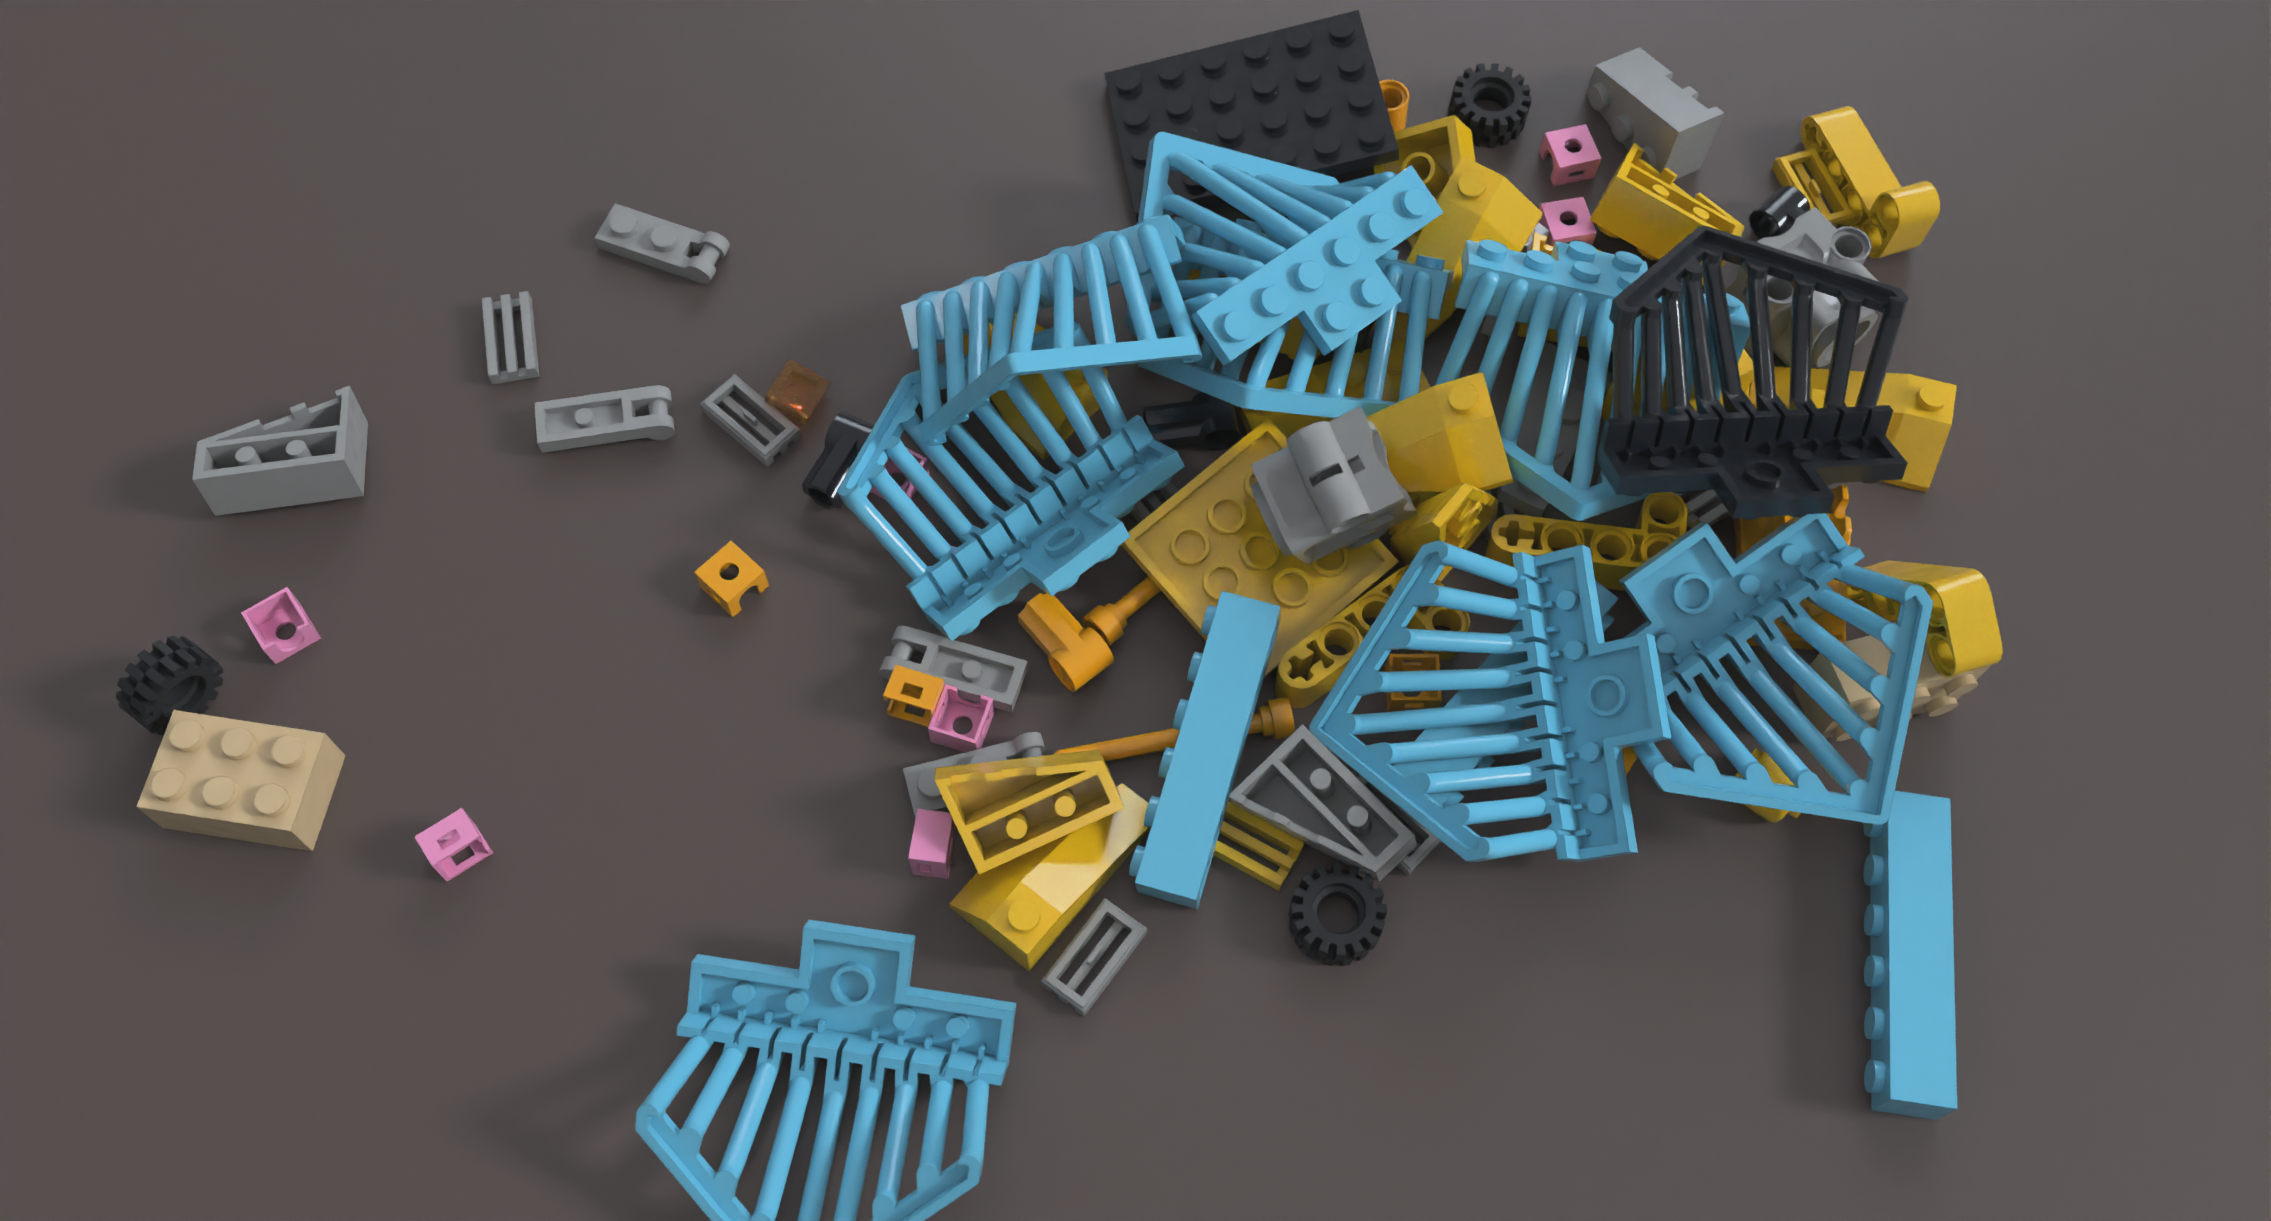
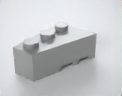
[192,386,368,516]
[1227,724,1417,882]

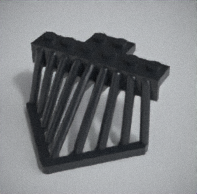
[1596,226,1909,520]

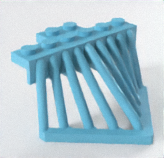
[1124,132,1444,366]
[901,214,1202,446]
[1138,214,1455,418]
[1435,240,1750,521]
[836,322,1185,641]
[1619,513,1933,825]
[1309,541,1671,862]
[635,920,1016,1221]

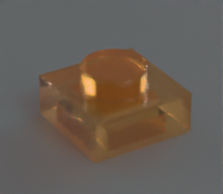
[764,358,831,425]

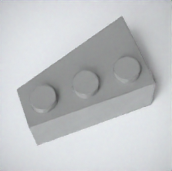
[1586,47,1724,180]

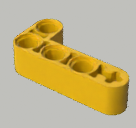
[1801,106,1940,259]
[1485,492,1687,591]
[1847,560,2003,678]
[1274,565,1470,708]

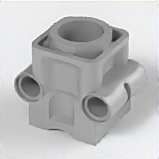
[1725,207,1879,367]
[1251,406,1417,565]

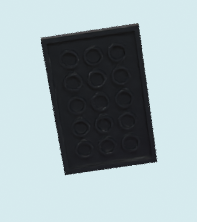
[1104,10,1399,223]

